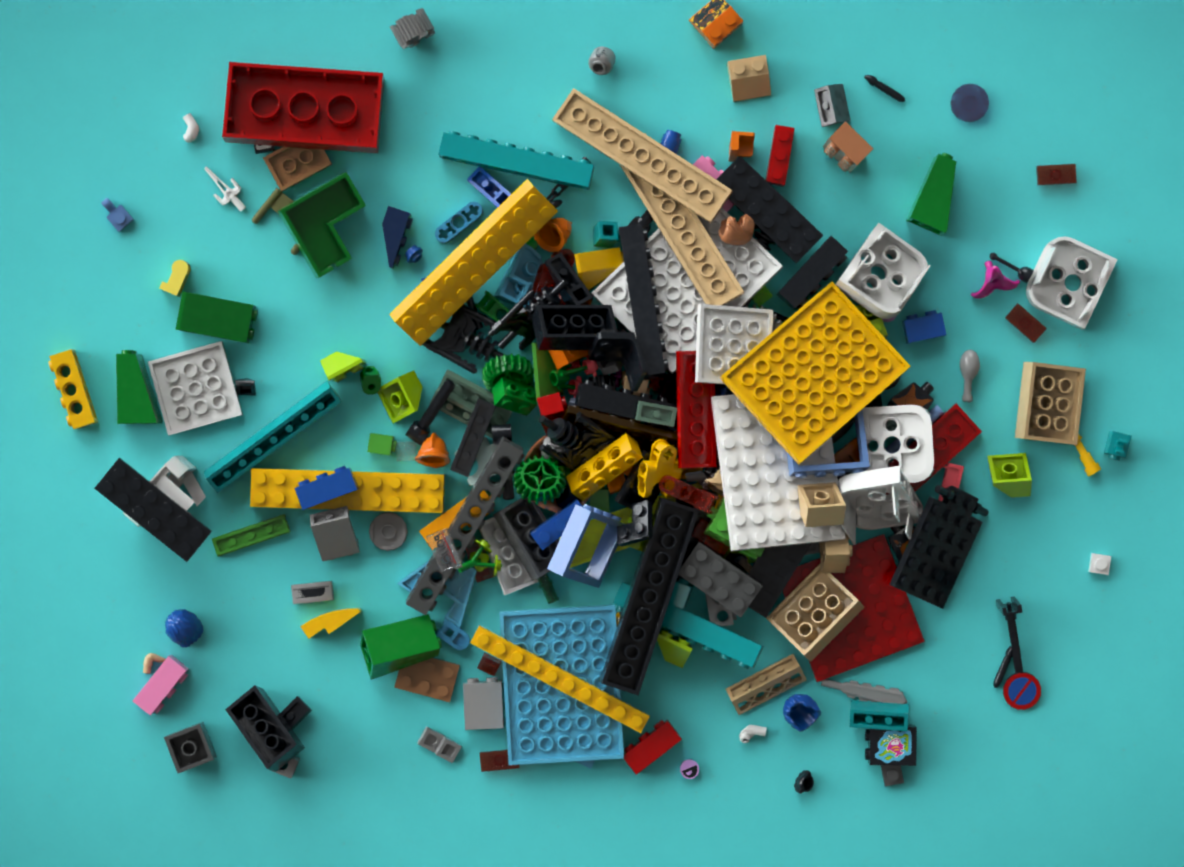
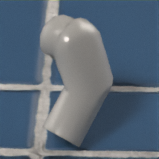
[685,471,710,490]

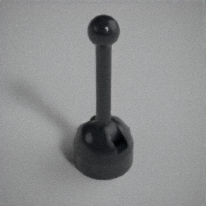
[990,253,1034,284]

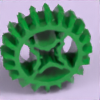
[482,353,534,393]
[514,455,566,505]

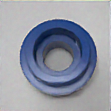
[405,245,423,263]

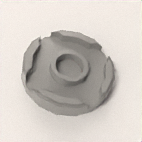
[369,512,408,551]

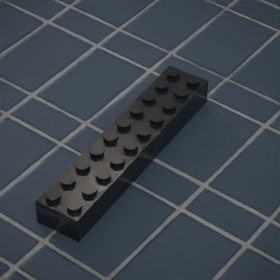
[599,497,699,696]

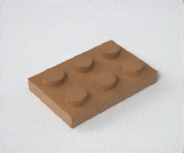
[263,147,332,192]
[394,658,460,702]

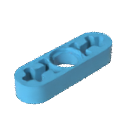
[435,202,483,243]

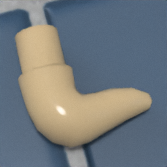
[143,653,166,674]

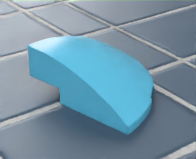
[494,244,554,308]

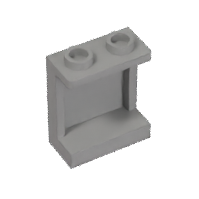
[310,506,360,561]
[463,677,504,730]

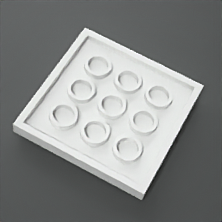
[695,304,773,385]
[148,341,243,436]

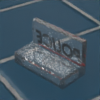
[426,528,463,572]

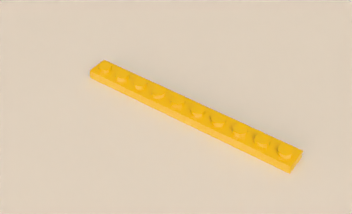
[470,625,650,733]

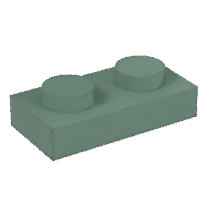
[635,401,677,427]

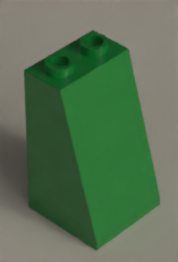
[906,153,956,236]
[176,291,258,343]
[116,350,162,424]
[360,614,442,680]

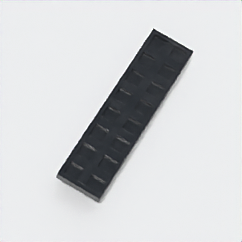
[748,543,812,618]

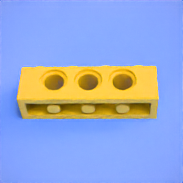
[48,349,98,429]
[566,433,643,501]

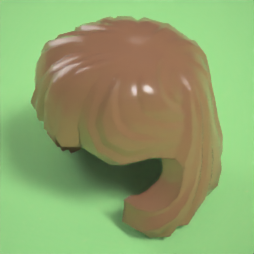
[718,214,755,245]

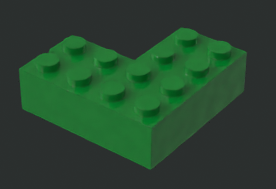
[278,172,366,278]

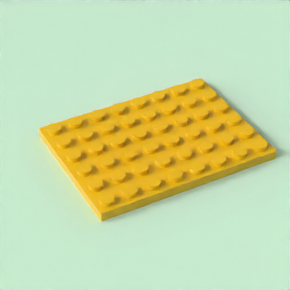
[720,281,911,465]

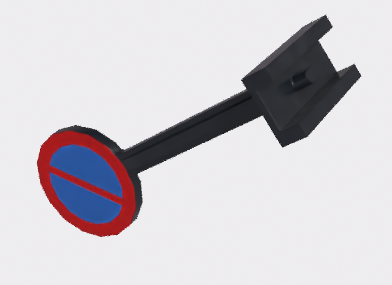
[996,596,1041,710]

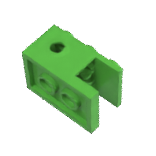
[704,497,765,560]

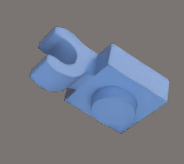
[101,198,134,232]

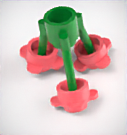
[549,355,598,398]

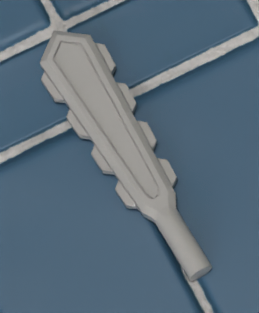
[821,679,908,704]

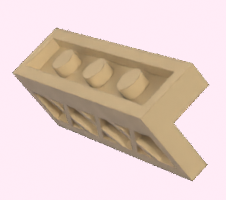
[725,654,807,715]

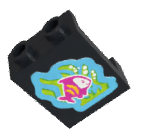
[865,725,917,766]

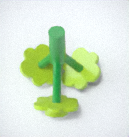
[457,539,502,576]

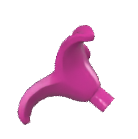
[971,261,1020,299]

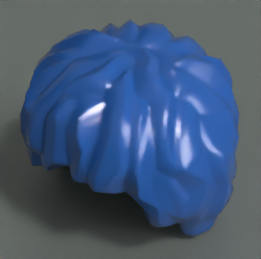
[165,609,203,648]
[783,694,821,732]

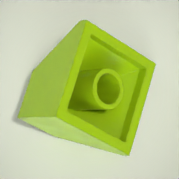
[377,370,423,423]
[987,453,1032,498]

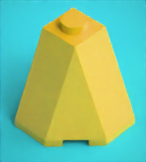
[574,247,624,291]

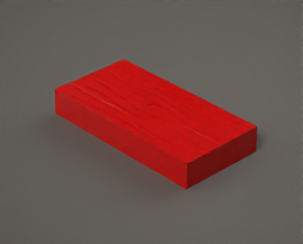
[222,62,384,153]

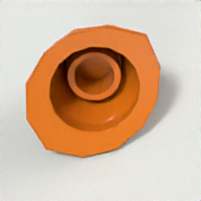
[534,217,572,252]
[415,432,450,468]

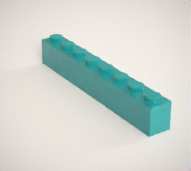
[438,131,594,190]
[204,381,342,493]
[613,582,764,669]

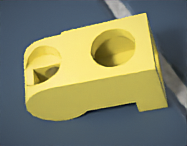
[159,260,191,297]

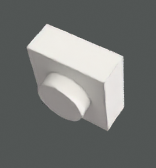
[1088,553,1112,575]

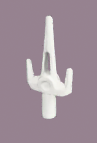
[204,167,246,212]

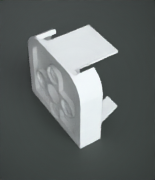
[835,223,931,319]
[1026,236,1118,330]
[862,405,935,483]
[123,455,206,527]
[838,466,923,545]

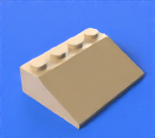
[1015,362,1086,445]
[766,564,864,662]

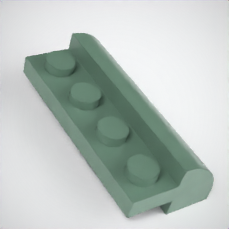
[429,369,513,439]

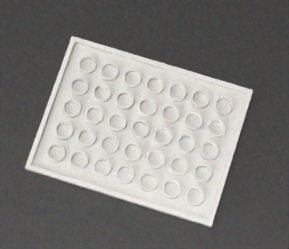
[591,208,783,374]
[711,394,846,551]

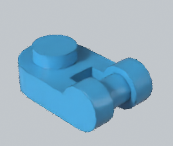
[435,618,470,650]

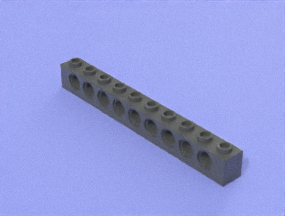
[406,437,525,615]

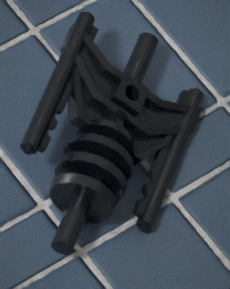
[488,278,569,350]
[422,304,504,374]
[539,412,618,472]

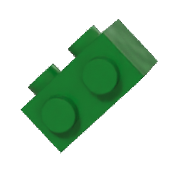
[492,377,537,416]

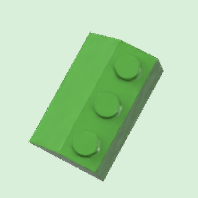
[532,343,563,401]

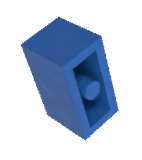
[902,310,946,344]

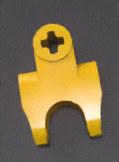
[637,439,681,498]

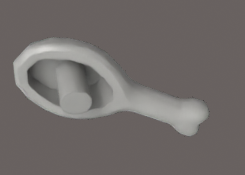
[960,349,980,402]

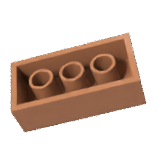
[823,121,874,173]

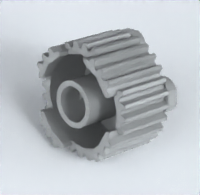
[390,8,435,49]

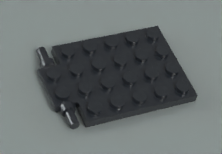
[889,485,989,609]

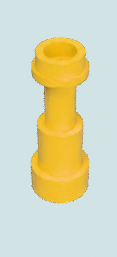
[1075,433,1101,477]

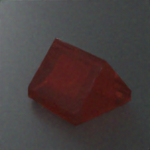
[477,653,501,676]

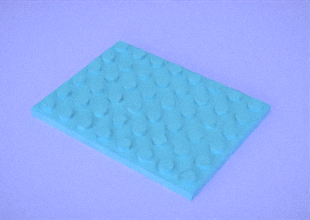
[499,605,624,765]

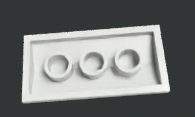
[480,517,538,595]

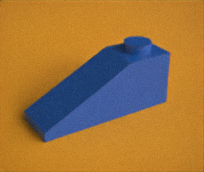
[467,167,511,208]

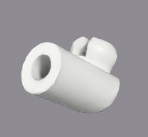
[183,113,199,143]
[739,725,767,743]

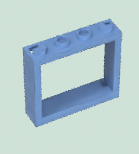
[787,410,870,479]
[547,504,624,588]

